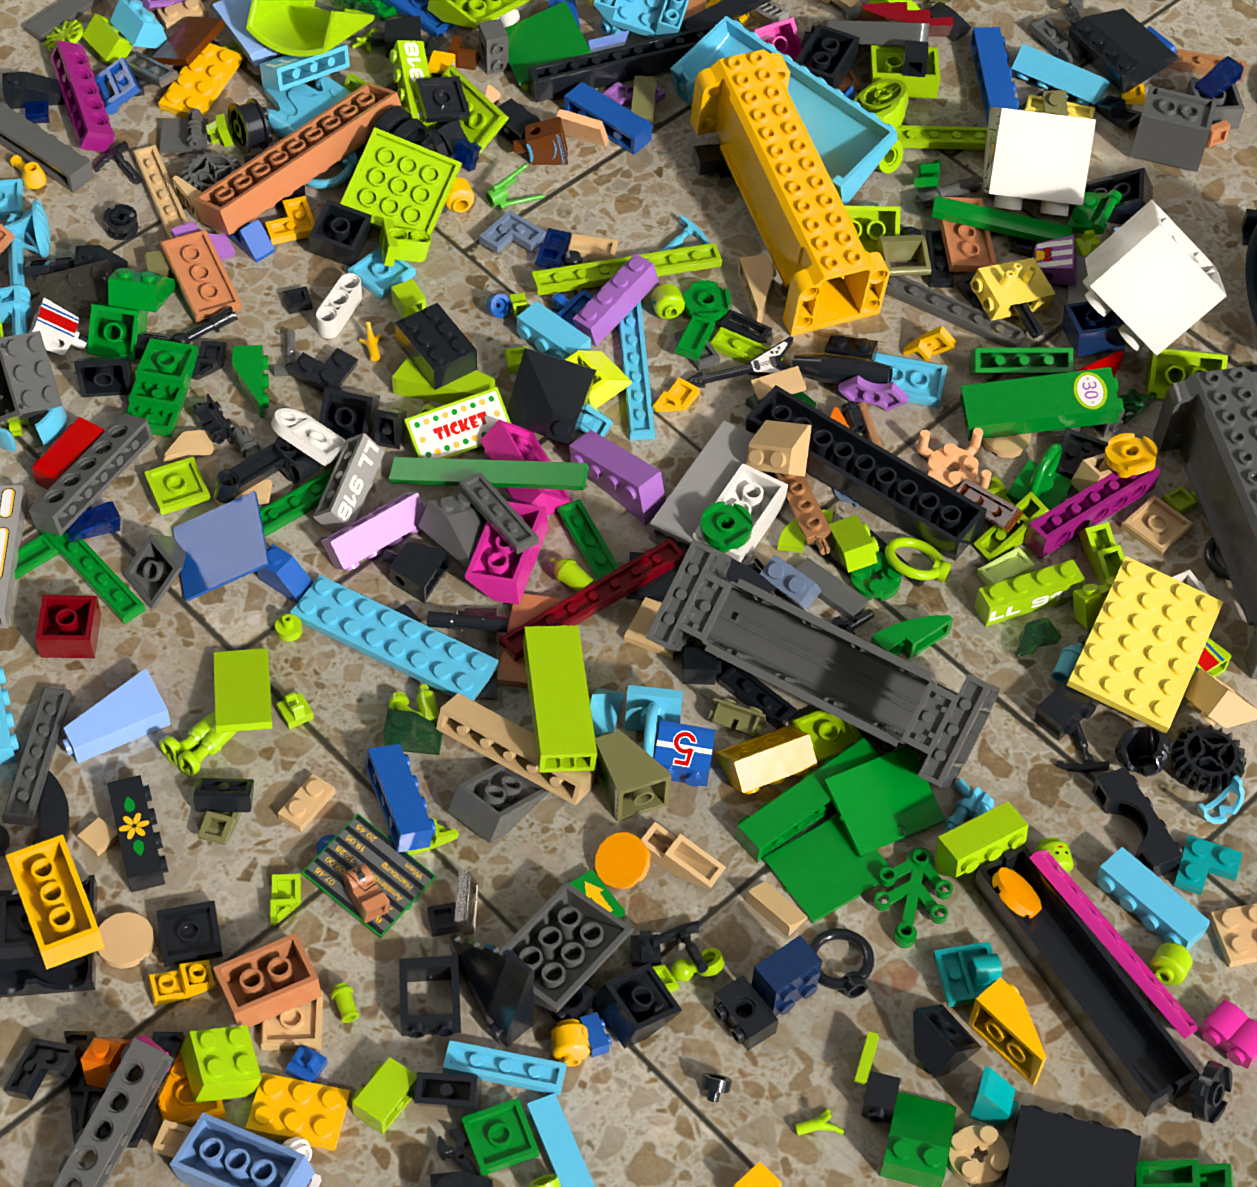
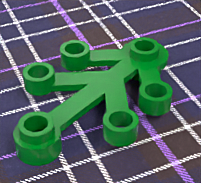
[873,847,953,948]

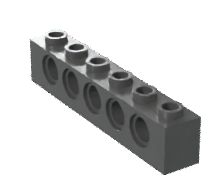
[29,413,154,536]
[50,1038,174,1187]

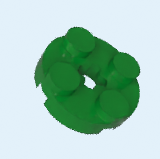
[683,280,731,322]
[700,502,752,553]
[849,551,902,601]

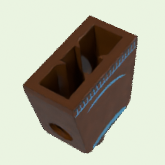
[513,117,568,165]

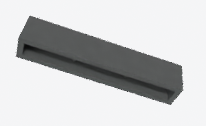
[0,102,94,193]

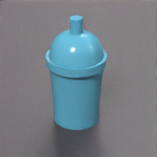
[1051,642,1083,685]

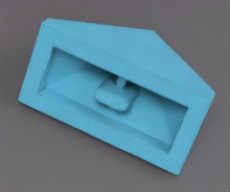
[590,687,624,737]

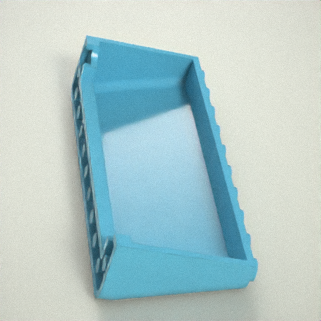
[670,16,897,205]

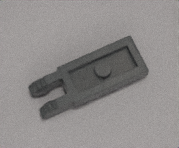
[1028,16,1083,64]

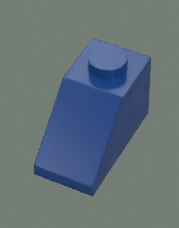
[257,544,314,604]

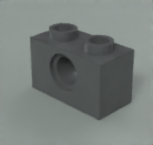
[478,19,509,75]

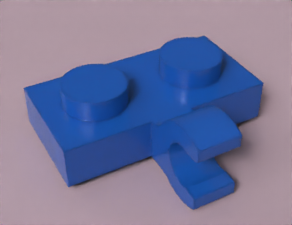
[550,289,594,328]

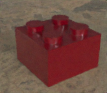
[35,595,101,658]

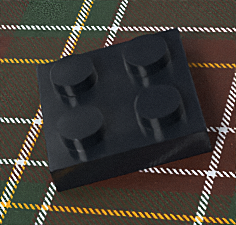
[414,76,471,123]
[156,900,223,967]

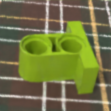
[378,218,432,267]

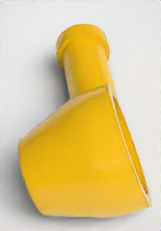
[10,155,46,189]

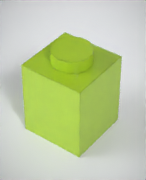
[391,279,426,319]

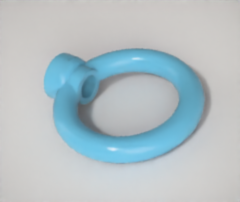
[306,151,359,189]

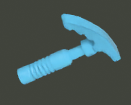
[661,215,710,251]

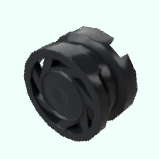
[103,204,139,241]

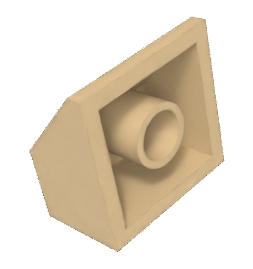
[746,420,812,476]
[1183,668,1257,728]

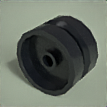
[369,106,428,146]

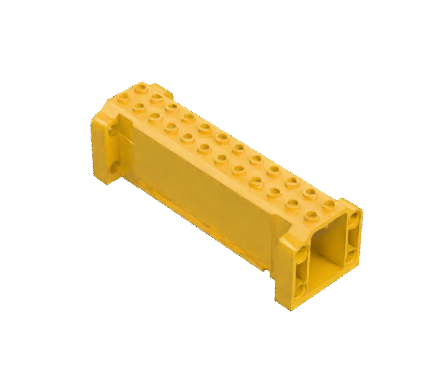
[690,49,890,336]

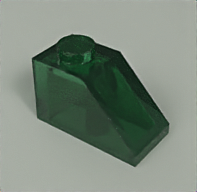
[383,709,443,755]

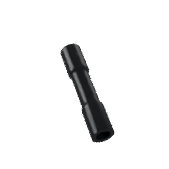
[427,611,509,633]

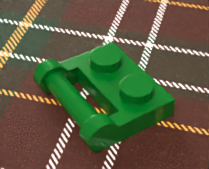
[1066,190,1122,234]

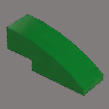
[870,615,953,659]
[1136,1159,1234,1187]

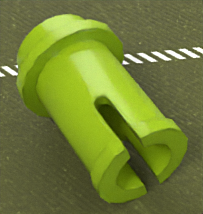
[331,983,360,1023]

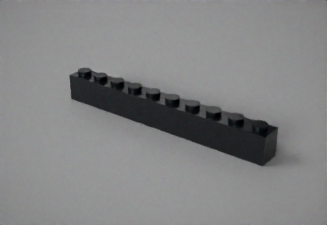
[528,19,742,102]

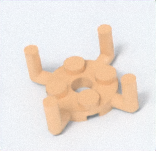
[917,428,992,490]

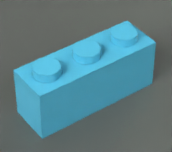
[517,301,591,360]

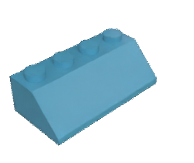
[1012,44,1111,106]

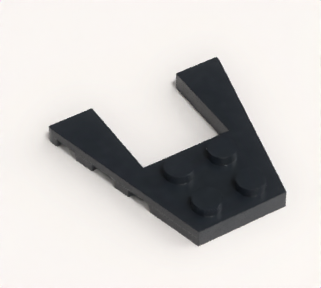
[64,1031,185,1148]

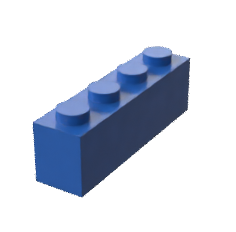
[564,82,652,155]
[365,744,436,853]

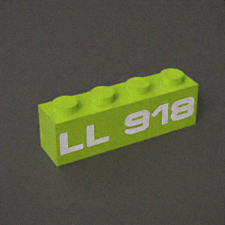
[390,40,437,131]
[974,560,1085,627]

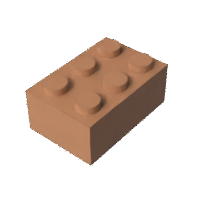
[213,933,322,1028]

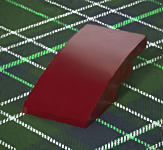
[859,2,953,37]

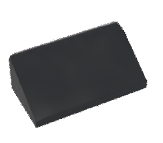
[193,778,254,813]

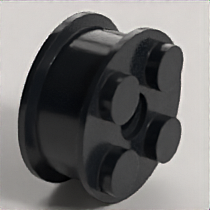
[228,98,272,154]

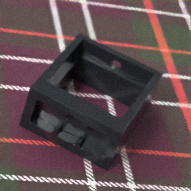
[399,955,461,1038]

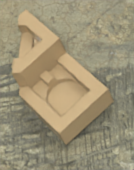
[163,430,214,462]

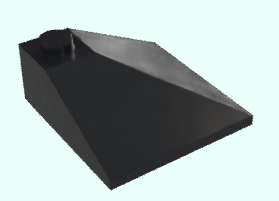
[507,348,597,445]

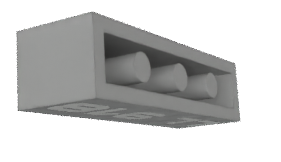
[313,433,385,534]

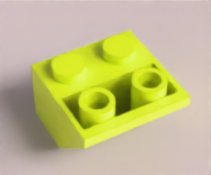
[565,350,632,408]

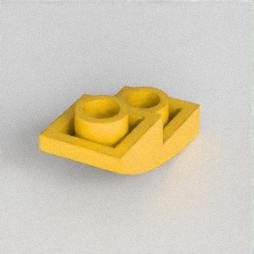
[148,960,215,1006]

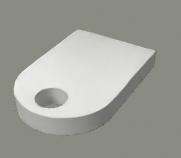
[271,408,346,466]

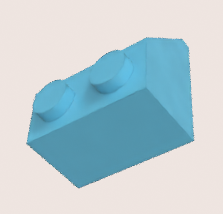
[110,0,167,49]

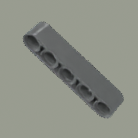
[823,20,929,46]

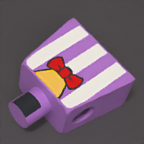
[1022,235,1077,285]

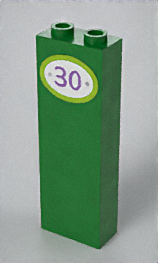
[960,367,1123,441]

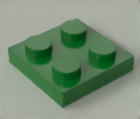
[461,1098,539,1176]

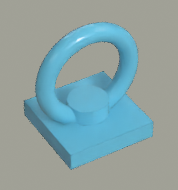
[625,685,683,758]

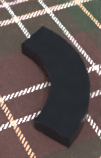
[13,771,70,845]

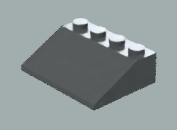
[498,882,633,1013]

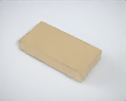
[567,233,618,261]
[751,366,806,403]

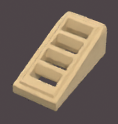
[173,175,202,223]

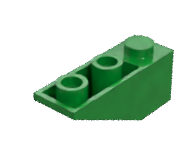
[232,345,269,418]

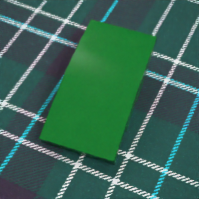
[126,338,199,438]

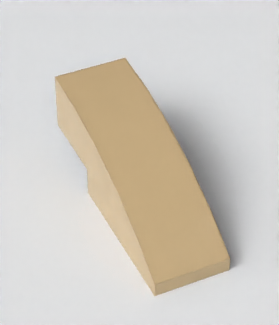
[642,822,726,890]

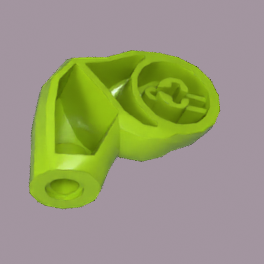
[854,79,909,174]

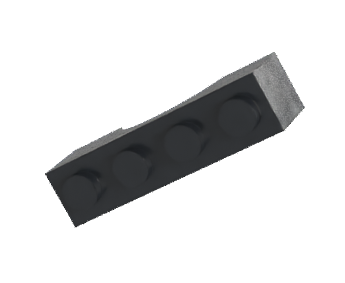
[1092,767,1183,877]

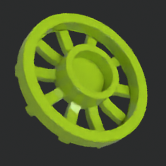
[45,19,84,52]

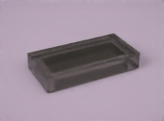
[454,870,478,936]

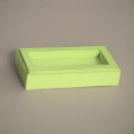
[977,547,1035,586]

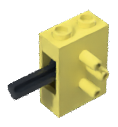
[970,257,1056,339]

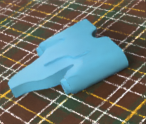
[263,76,352,139]

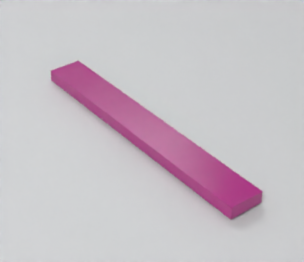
[1029,849,1199,1039]

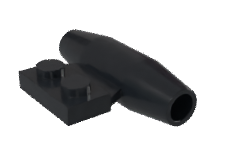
[792,335,893,385]

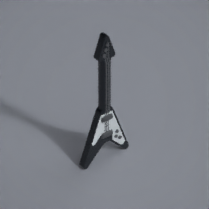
[685,336,804,388]

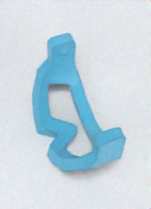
[1197,775,1245,824]

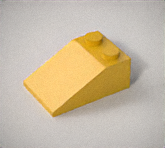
[968,977,1047,1086]

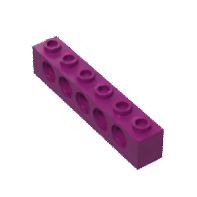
[50,40,115,153]
[1024,465,1160,559]

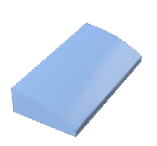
[212,0,282,68]

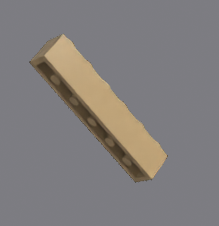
[436,693,598,805]

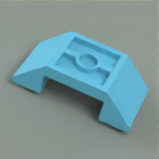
[593,0,689,38]

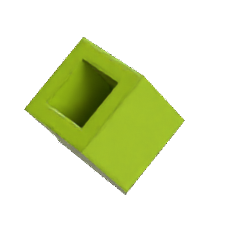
[510,293,528,318]

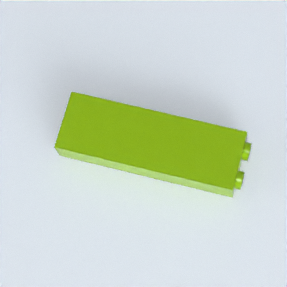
[523,625,597,773]

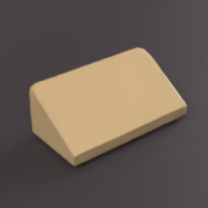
[746,881,808,937]

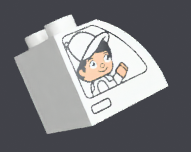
[983,107,1096,216]

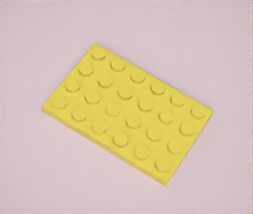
[1066,556,1223,733]

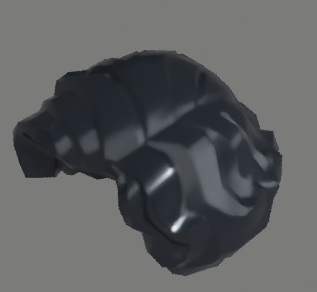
[1115,727,1173,777]

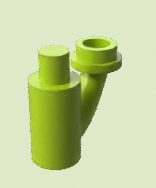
[388,684,439,729]

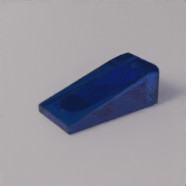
[1194,56,1244,100]
[65,501,121,542]

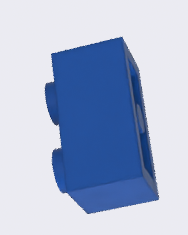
[579,1012,612,1058]

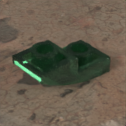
[332,0,383,20]

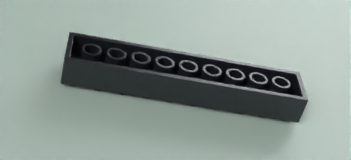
[746,385,987,561]

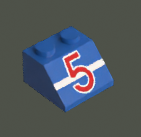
[654,720,716,787]

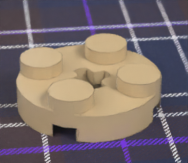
[948,1125,1010,1187]

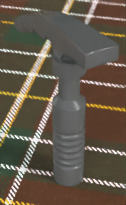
[274,329,320,377]

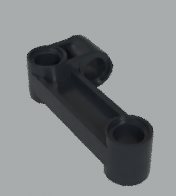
[214,436,319,503]

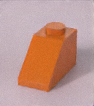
[81,1037,131,1089]

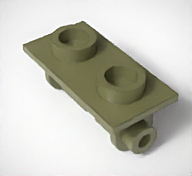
[708,697,766,737]

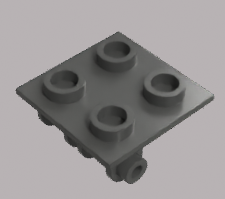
[160,108,208,153]

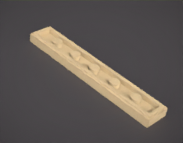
[133,145,189,239]

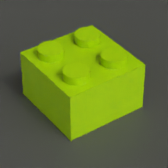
[181,1025,262,1103]

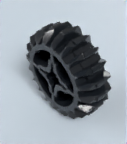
[1170,723,1247,795]

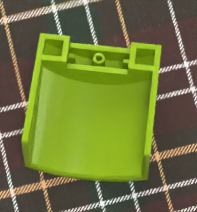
[246,0,375,57]

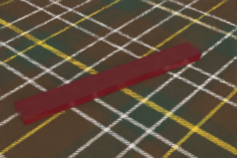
[499,538,686,661]

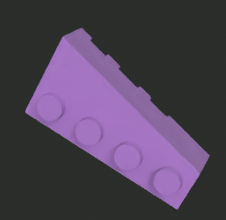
[569,430,666,526]

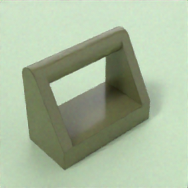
[875,235,931,276]

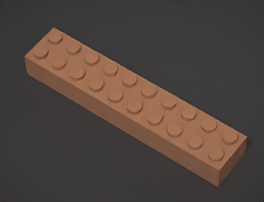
[192,82,401,235]

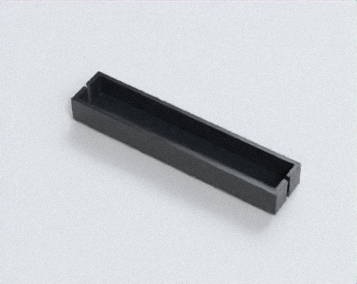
[973,845,1200,1117]

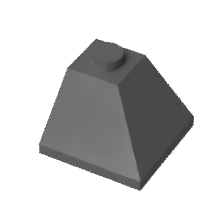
[123,534,186,609]

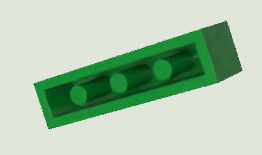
[970,348,1073,375]

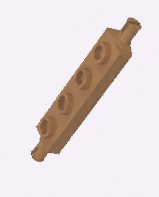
[774,473,832,555]

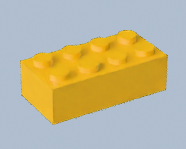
[5,834,105,969]

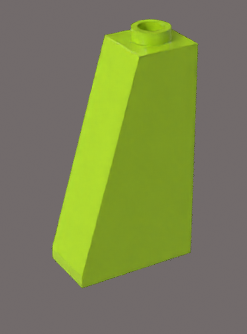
[392,358,495,404]

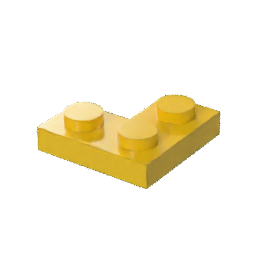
[265,196,315,245]

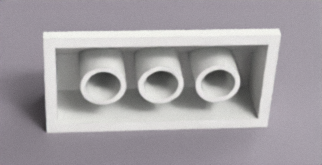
[693,463,788,564]

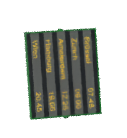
[301,814,436,939]

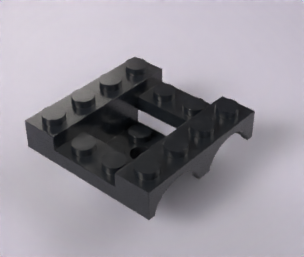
[0,875,98,998]

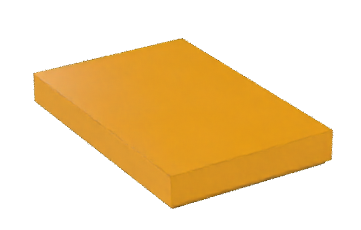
[158,1038,226,1127]

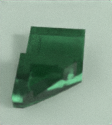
[1120,388,1158,424]
[1015,617,1062,657]

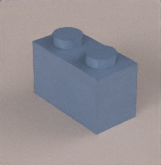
[760,554,822,611]

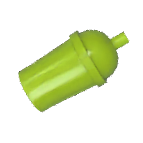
[551,557,595,592]

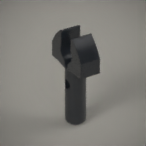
[831,609,874,635]
[437,1129,480,1176]

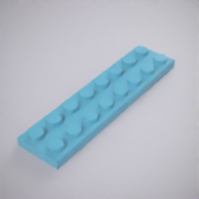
[290,575,499,701]

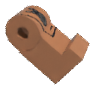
[342,863,390,924]

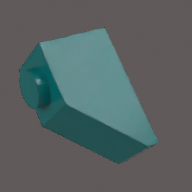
[970,1066,1019,1128]

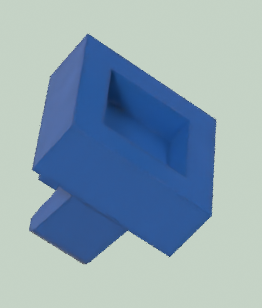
[285,1045,328,1083]

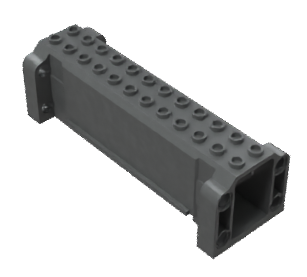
[1153,367,1257,679]
[645,539,1000,788]

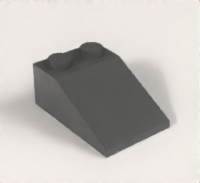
[418,493,487,569]
[448,764,549,843]

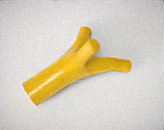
[359,322,382,361]

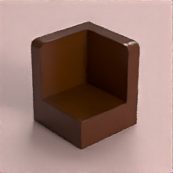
[448,35,479,70]

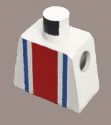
[29,298,88,355]

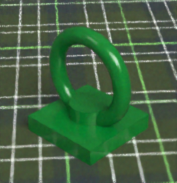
[1006,443,1073,511]

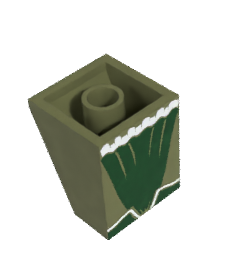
[595,730,671,822]

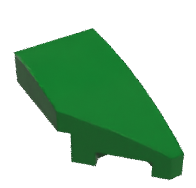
[914,159,941,188]

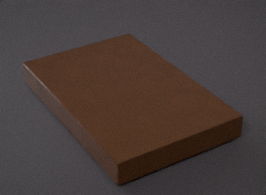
[152,17,226,66]

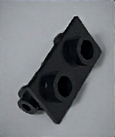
[193,394,234,444]

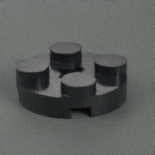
[1190,1060,1233,1123]

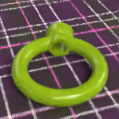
[885,537,952,583]

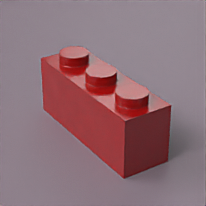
[32,417,105,490]

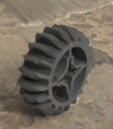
[181,151,242,192]

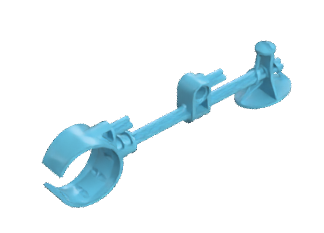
[0,199,67,452]

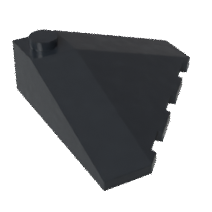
[449,934,533,1047]

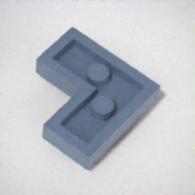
[479,210,546,254]

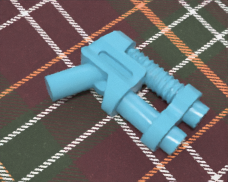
[945,778,994,832]

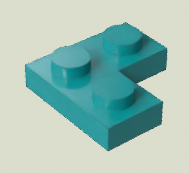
[1173,835,1243,895]

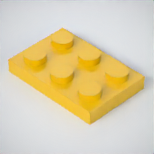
[245,1073,351,1151]

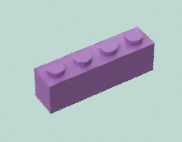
[572,253,659,347]

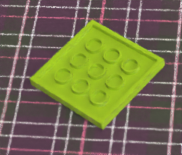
[340,127,462,236]

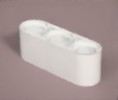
[316,273,362,339]

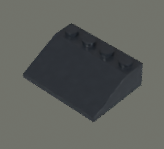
[1068,8,1178,94]

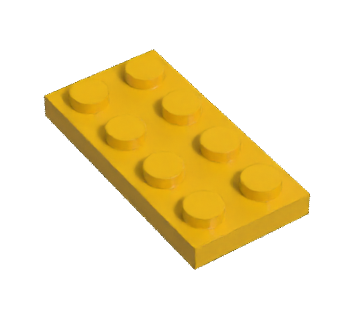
[158,43,243,119]

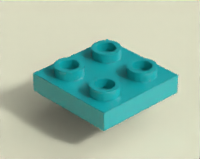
[932,942,1002,1008]

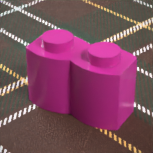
[1199,999,1257,1069]

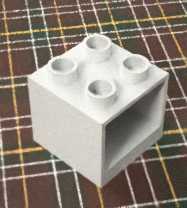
[1083,200,1227,355]

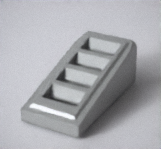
[749,1,789,26]

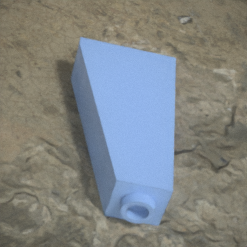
[62,669,171,763]

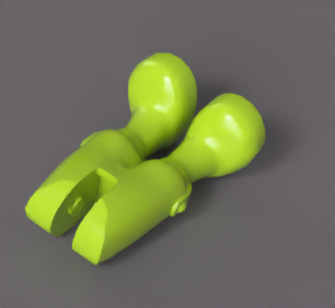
[159,711,238,777]

